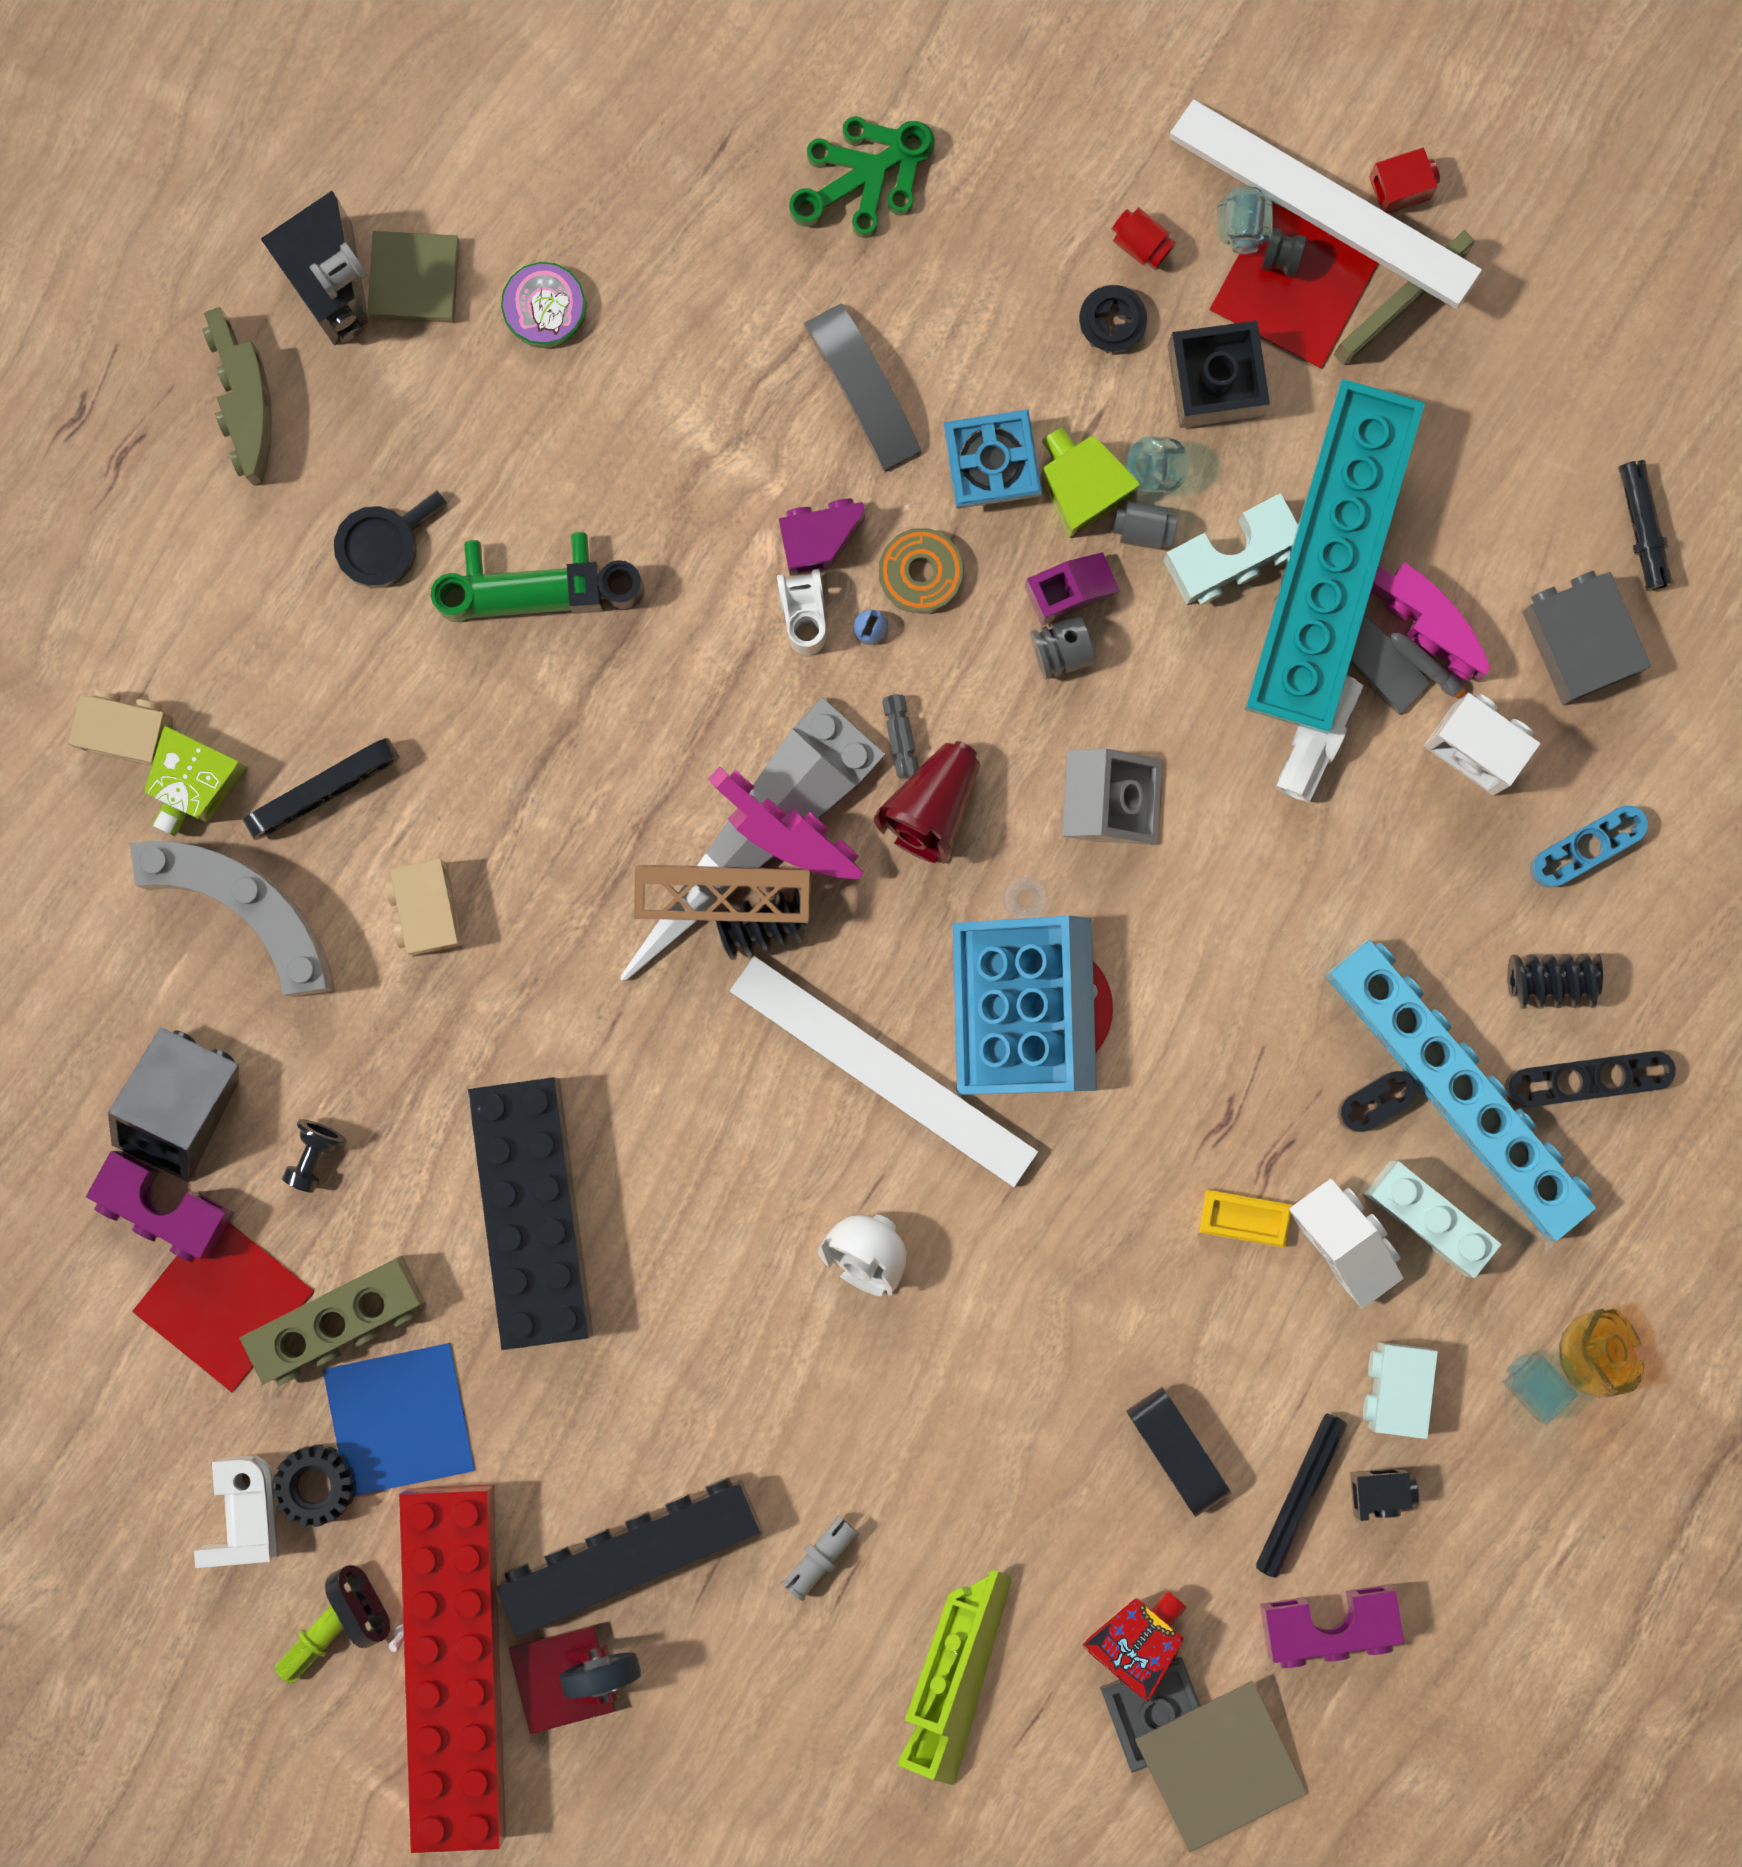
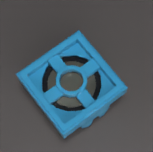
[943,409,1042,509]

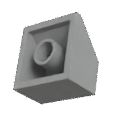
[1062,748,1162,845]

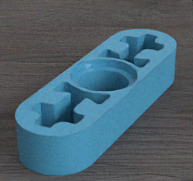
[1530,805,1648,888]

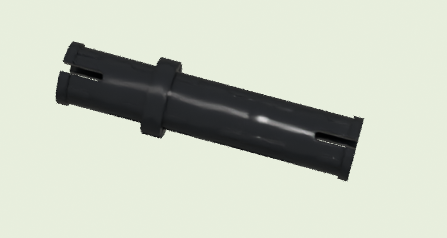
[1618,460,1674,591]

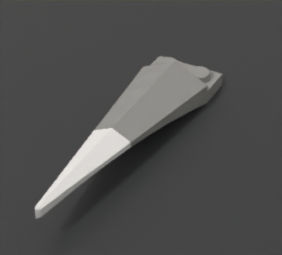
[621,697,886,980]

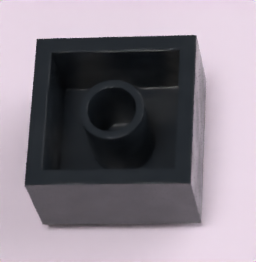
[1167,320,1270,428]

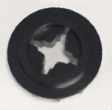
[1079,285,1147,354]

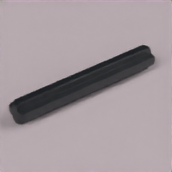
[1256,1413,1347,1578]

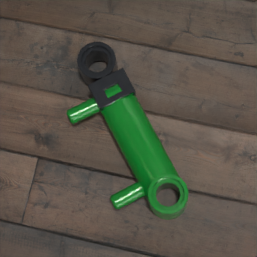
[430,532,644,623]

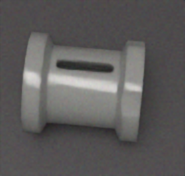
[309,242,368,300]

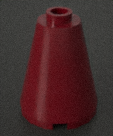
[873,741,980,864]

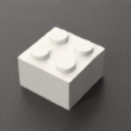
[1423,693,1541,796]

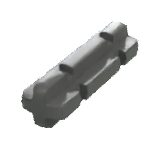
[882,694,919,779]

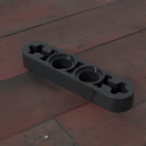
[243,738,400,840]
[1505,1051,1676,1107]

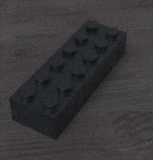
[468,1077,593,1351]

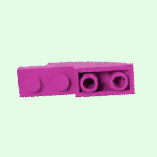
[1369,562,1490,681]
[708,766,864,879]

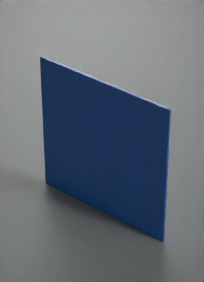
[322,1343,475,1496]

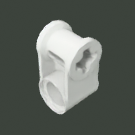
[777,569,827,656]

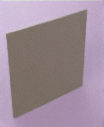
[1135,1681,1307,1852]

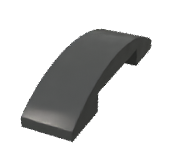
[804,303,921,472]
[1275,597,1430,715]

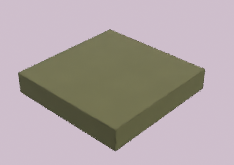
[367,231,459,323]

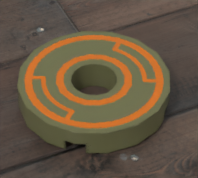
[879,528,963,614]

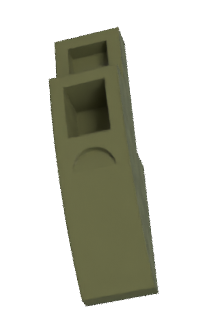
[202,307,272,486]

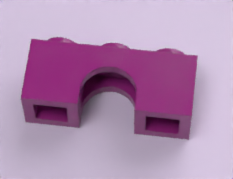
[85,1151,234,1262]
[1260,1584,1404,1668]

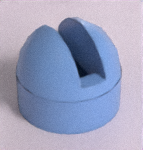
[854,609,888,645]

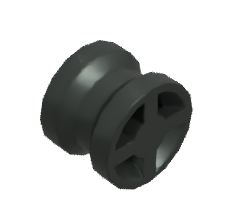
[1261,228,1306,278]

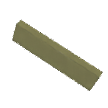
[1334,229,1475,365]

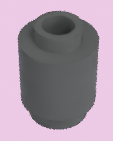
[1113,501,1178,550]

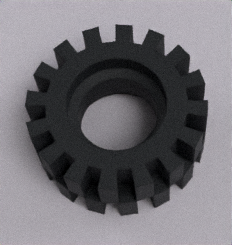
[272,1445,356,1527]

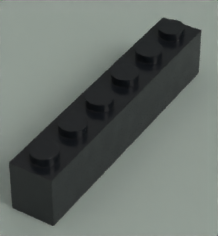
[496,1477,762,1637]

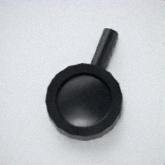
[334,490,447,589]

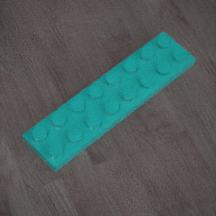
[1244,379,1425,734]

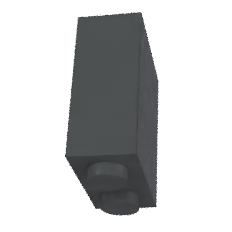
[1522,570,1651,705]

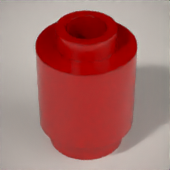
[1111,207,1176,270]

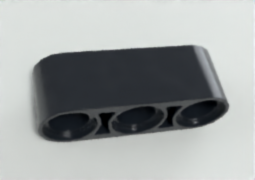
[1126,1387,1232,1518]

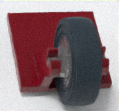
[508,1625,641,1734]

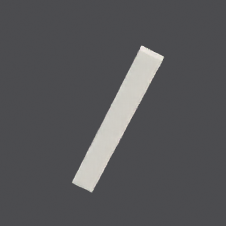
[1170,99,1482,310]
[730,956,1038,1187]

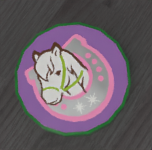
[501,262,587,349]

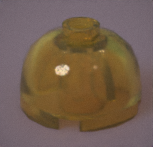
[1559,1308,1644,1398]

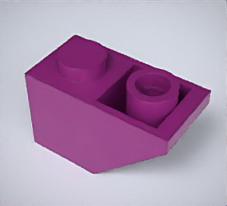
[779,498,865,576]
[1025,552,1120,626]

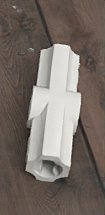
[1275,675,1364,803]

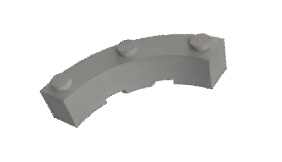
[130,841,335,997]

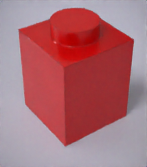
[1369,147,1440,214]

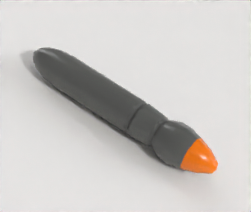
[1390,633,1466,698]

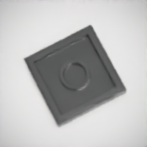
[1100,1657,1200,1773]

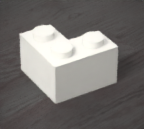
[1289,1179,1404,1309]

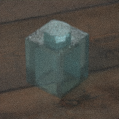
[1502,1353,1579,1425]

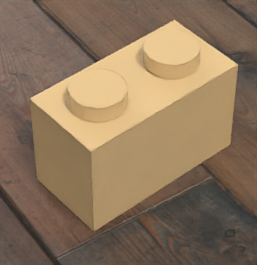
[67,690,173,766]
[385,858,463,956]

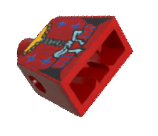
[1083,1591,1187,1704]

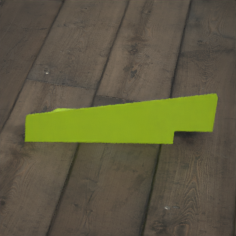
[897,1570,1011,1785]

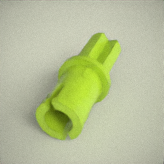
[274,1604,344,1684]

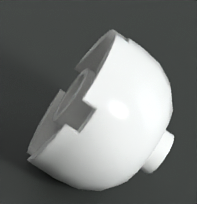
[818,1214,907,1296]

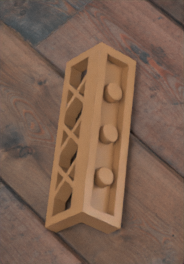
[634,865,812,923]

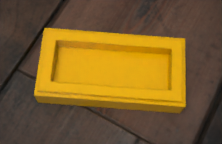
[1198,1190,1292,1248]

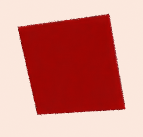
[1209,200,1378,369]
[132,1222,314,1392]

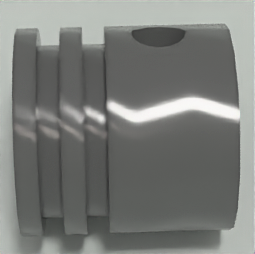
[1030,615,1095,680]

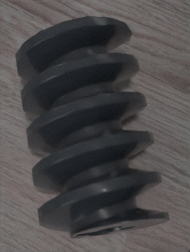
[714,888,808,960]
[1507,954,1603,1009]

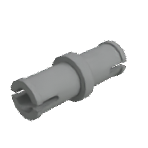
[781,1516,859,1602]

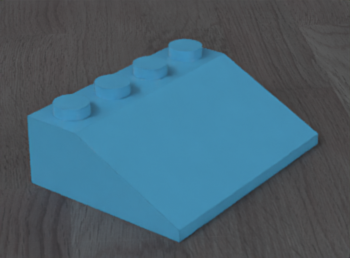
[953,916,1097,1095]

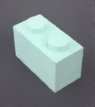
[1363,1342,1438,1439]

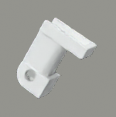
[194,1455,278,1568]

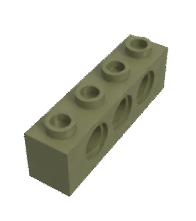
[239,1256,425,1387]

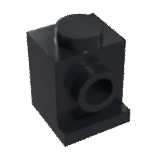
[1350,1468,1419,1521]

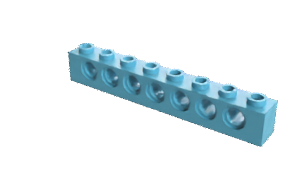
[1324,940,1596,1242]

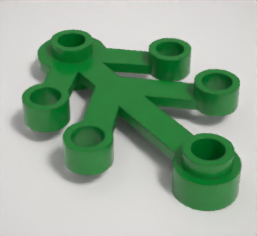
[789,116,935,238]

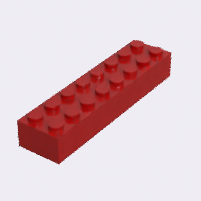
[399,1485,506,1853]

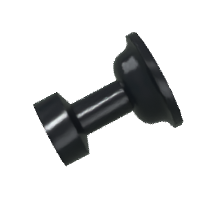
[282,1119,346,1193]

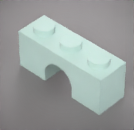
[1163,493,1298,605]
[1363,1161,1502,1278]

